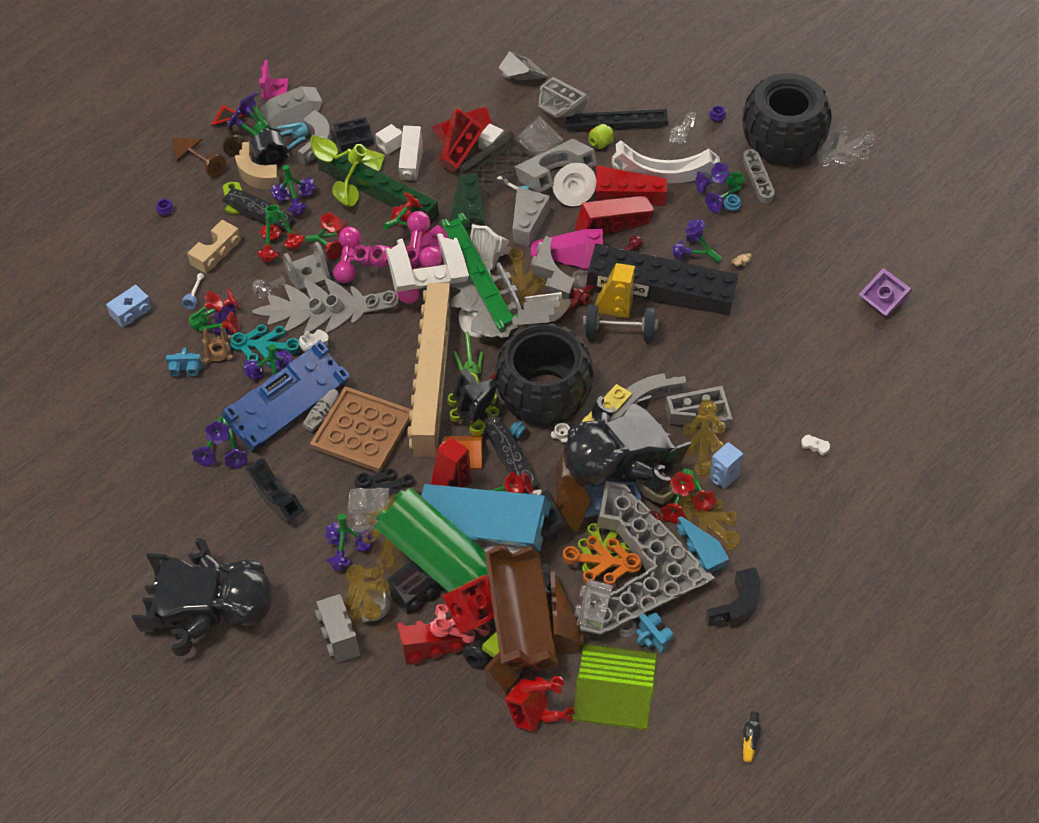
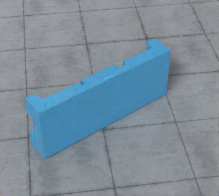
[421,484,551,551]

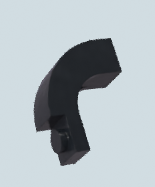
[245,458,305,522]
[706,567,761,629]

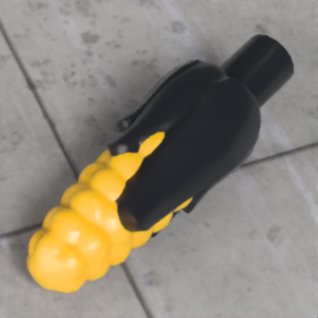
[742,711,761,763]

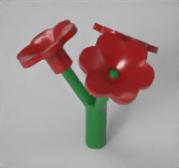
[383,192,430,236]
[306,212,347,260]

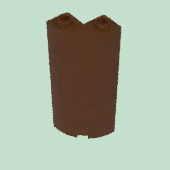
[485,545,558,670]

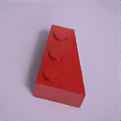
[431,437,472,488]

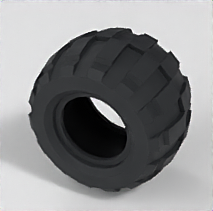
[742,73,832,164]
[495,323,593,425]

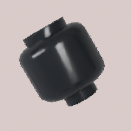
[462,635,490,667]

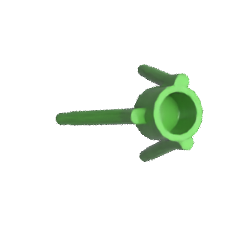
[453,331,483,377]

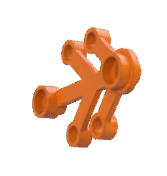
[562,536,642,587]

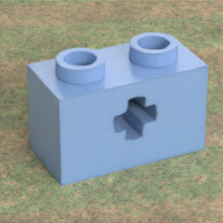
[106,285,152,328]
[710,442,743,489]

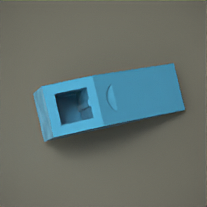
[676,516,729,573]

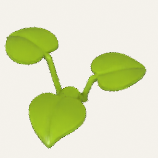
[310,134,385,207]

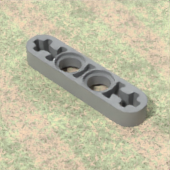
[743,149,775,204]

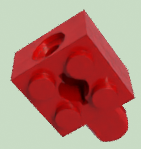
[442,574,494,634]

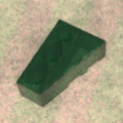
[449,172,485,230]

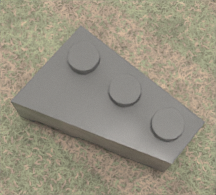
[513,186,550,247]
[665,386,733,430]
[315,594,360,663]

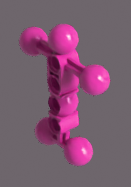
[333,211,442,304]

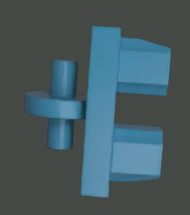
[166,348,203,376]
[636,613,673,653]

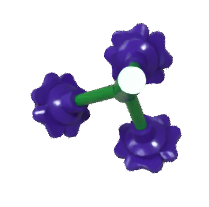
[270,165,315,216]
[672,219,722,263]
[243,344,292,380]
[324,514,375,571]

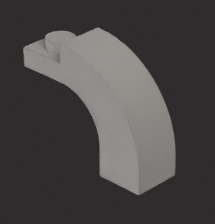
[298,110,331,165]

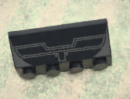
[388,560,442,614]

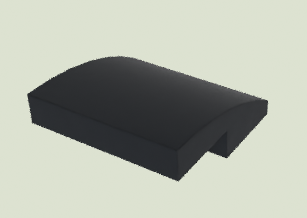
[333,117,374,151]

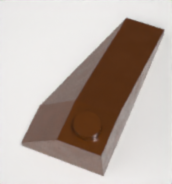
[556,452,591,532]
[550,571,583,654]
[485,652,527,701]

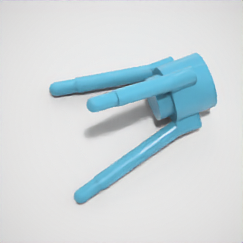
[277,122,308,150]

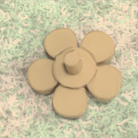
[732,253,752,266]

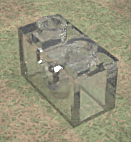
[574,579,613,631]

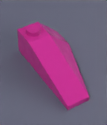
[531,229,603,271]

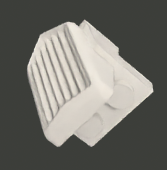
[470,224,513,271]

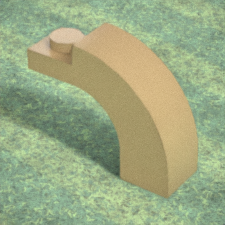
[235,142,279,190]

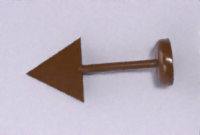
[172,138,226,178]

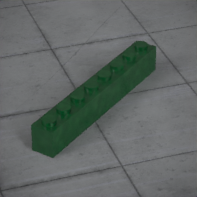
[317,151,439,225]

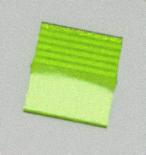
[572,644,657,730]

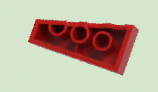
[596,165,667,206]
[574,196,654,234]

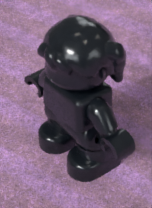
[563,395,692,492]
[132,538,273,657]

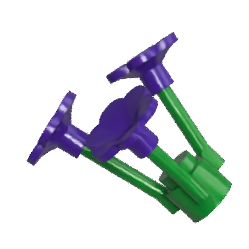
[227,92,270,137]
[695,162,745,213]
[192,417,248,469]

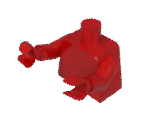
[504,676,576,732]

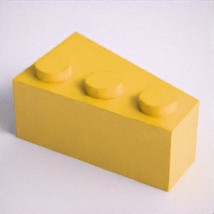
[595,263,635,318]

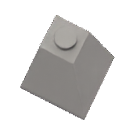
[499,51,548,80]

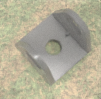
[283,242,331,293]

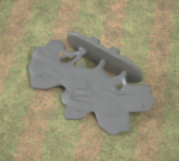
[450,257,522,338]

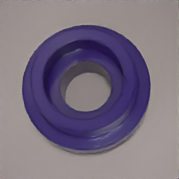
[709,105,726,121]
[156,199,174,215]

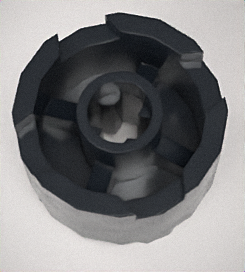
[249,128,289,167]

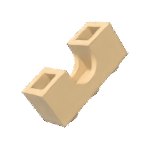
[187,220,241,274]

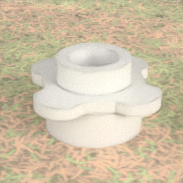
[551,423,570,443]

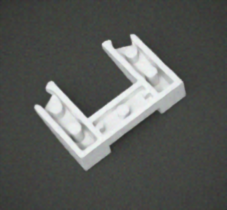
[386,233,469,292]

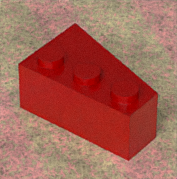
[439,107,485,173]
[397,618,466,665]

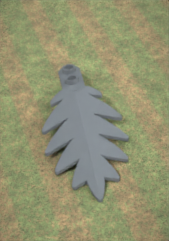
[252,278,399,334]

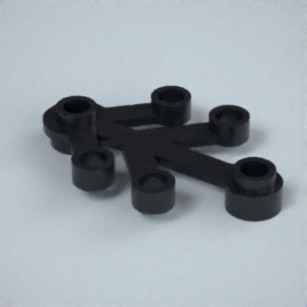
[354,468,422,512]

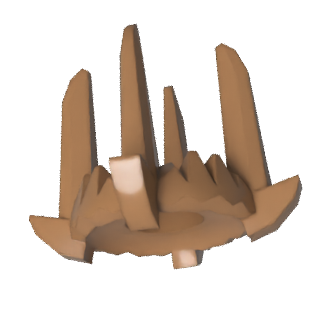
[201,326,233,363]

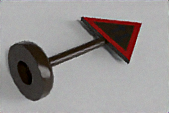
[211,105,246,157]

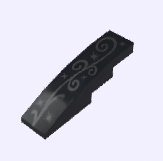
[222,188,294,233]
[485,420,539,488]

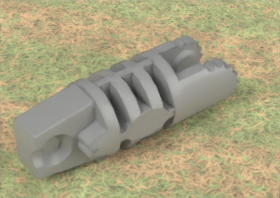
[303,389,338,432]

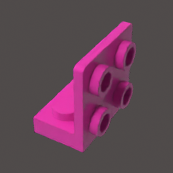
[259,60,289,103]

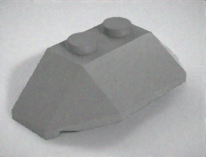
[538,77,588,118]
[255,86,323,132]

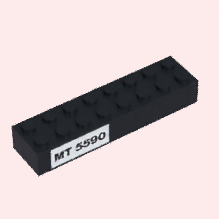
[586,243,739,316]

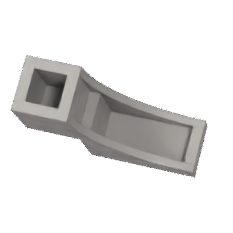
[530,236,575,299]

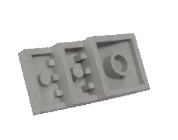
[512,299,571,325]

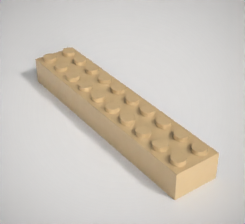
[408,283,452,457]

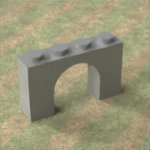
[515,138,597,193]

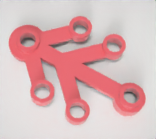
[430,604,491,643]

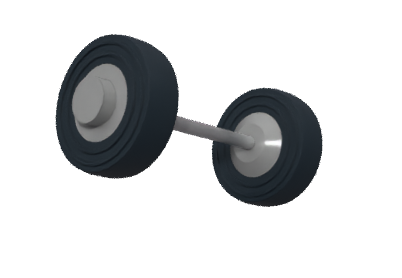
[583,305,658,341]

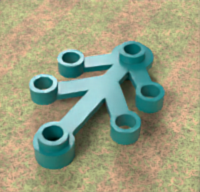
[230,324,301,368]

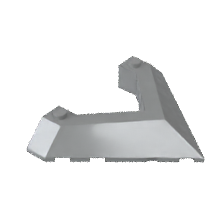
[580,481,715,635]

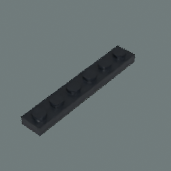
[566,109,668,131]

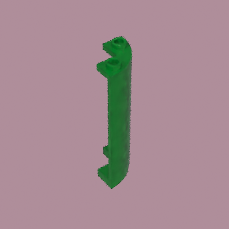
[373,487,489,592]

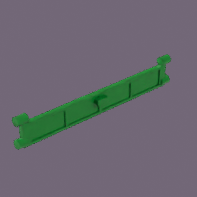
[441,213,520,332]

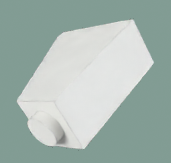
[399,126,423,181]

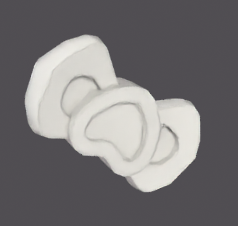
[801,435,830,456]

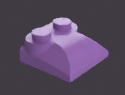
[858,268,912,317]

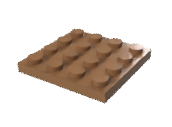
[310,386,412,473]

